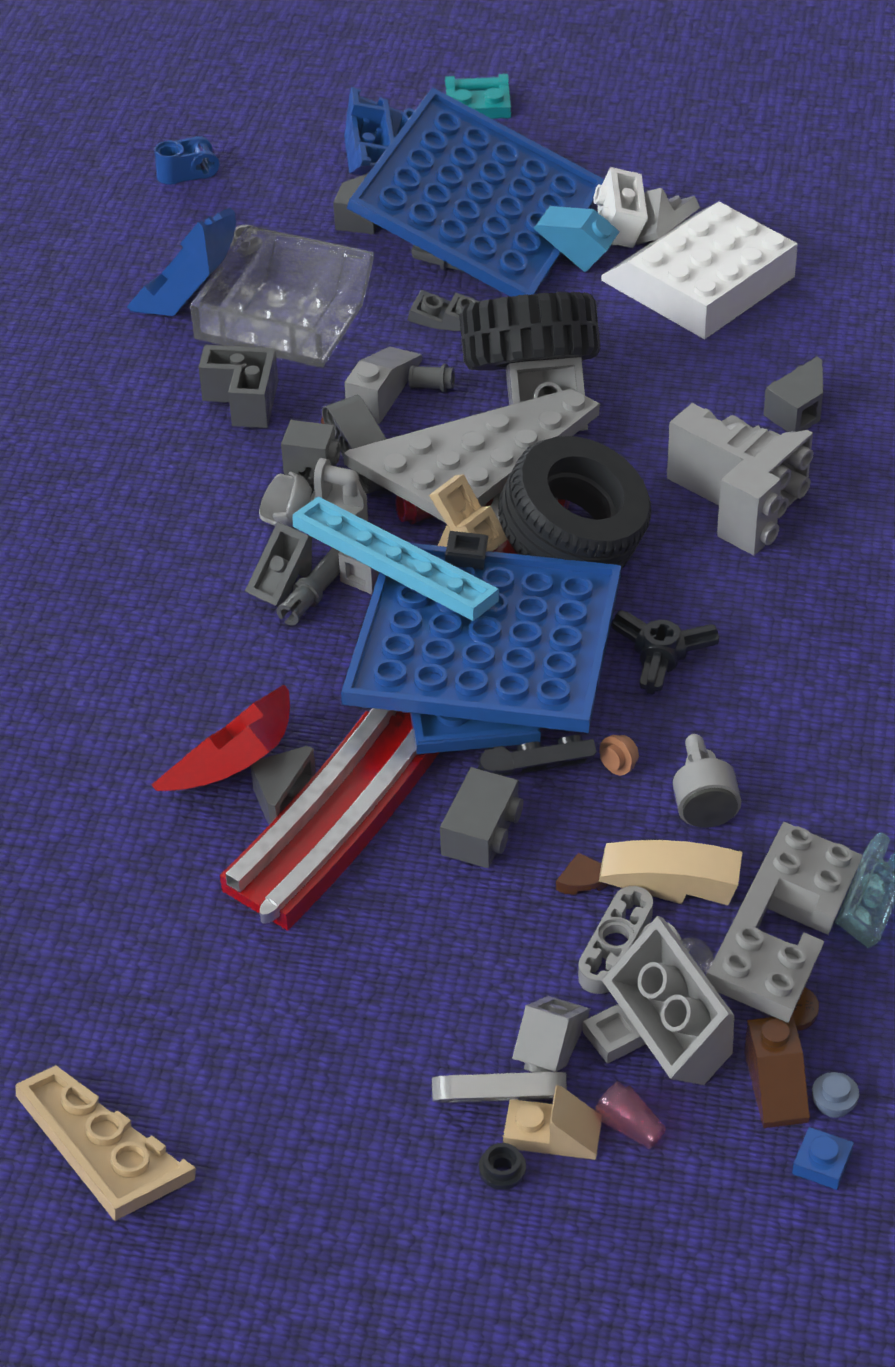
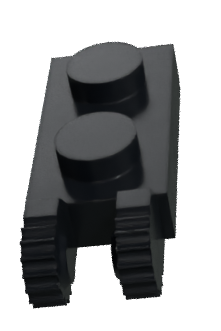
[477,735,596,777]

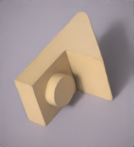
[503,1085,602,1160]

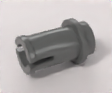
[409,364,455,392]

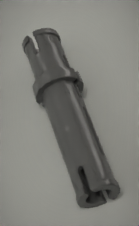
[277,547,340,625]

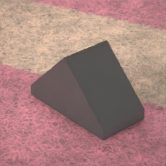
[251,746,316,825]

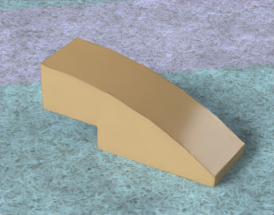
[599,840,742,906]

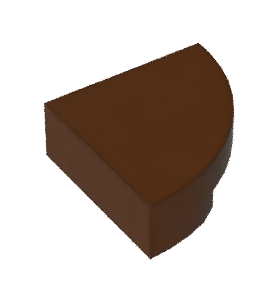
[556,853,610,895]

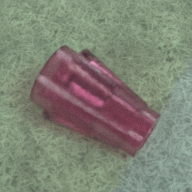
[595,1082,666,1149]

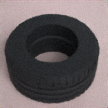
[498,436,652,570]

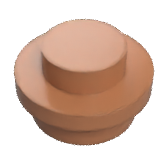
[599,735,639,776]

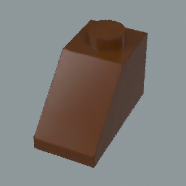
[744,1015,810,1128]

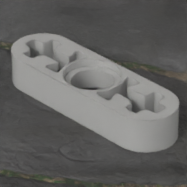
[578,886,653,994]
[432,1072,567,1103]

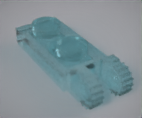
[835,832,895,948]

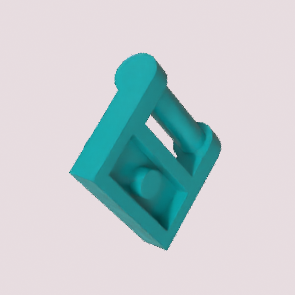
[445,74,511,119]

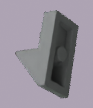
[245,522,312,607]

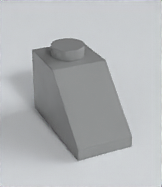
[512,996,590,1072]

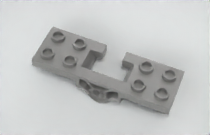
[706,821,863,1023]

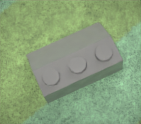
[602,916,734,1085]

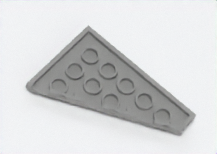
[344,389,600,524]

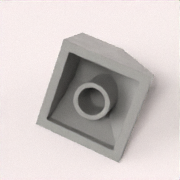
[506,357,588,431]

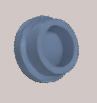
[812,1072,859,1118]

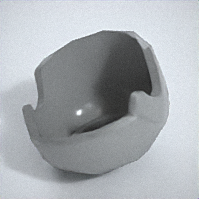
[259,471,312,527]

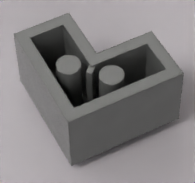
[199,345,279,428]

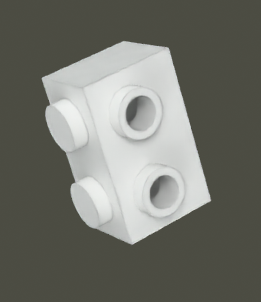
[594,167,648,248]

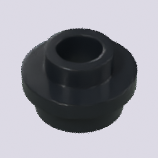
[479,1143,526,1190]

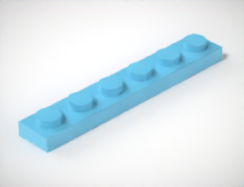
[292,496,499,621]

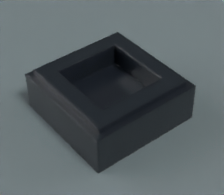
[445,531,488,570]

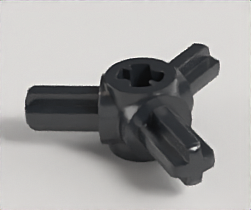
[611,610,719,695]

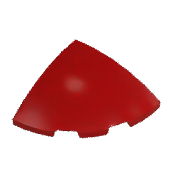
[151,685,290,791]

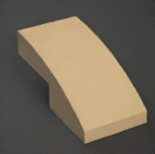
[429,474,507,552]

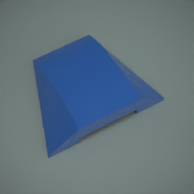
[344,87,415,175]
[127,207,236,316]

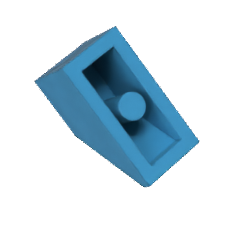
[534,206,620,272]

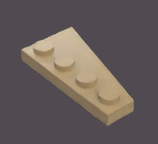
[16,1065,196,1221]

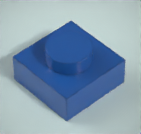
[792,1127,854,1190]

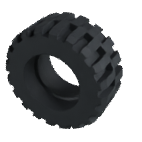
[459,292,601,371]

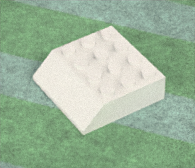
[602,202,798,339]

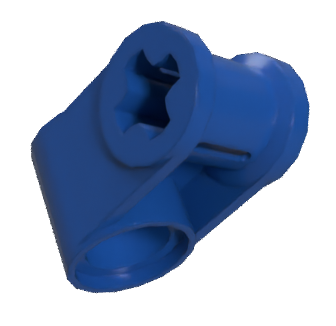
[155,136,220,185]

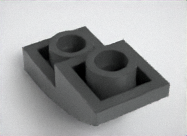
[407,290,480,331]

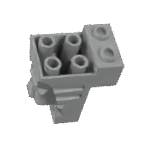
[667,403,813,556]

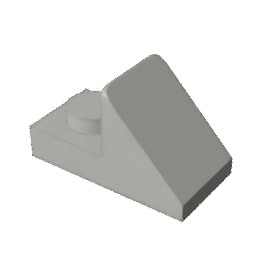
[636,188,700,244]

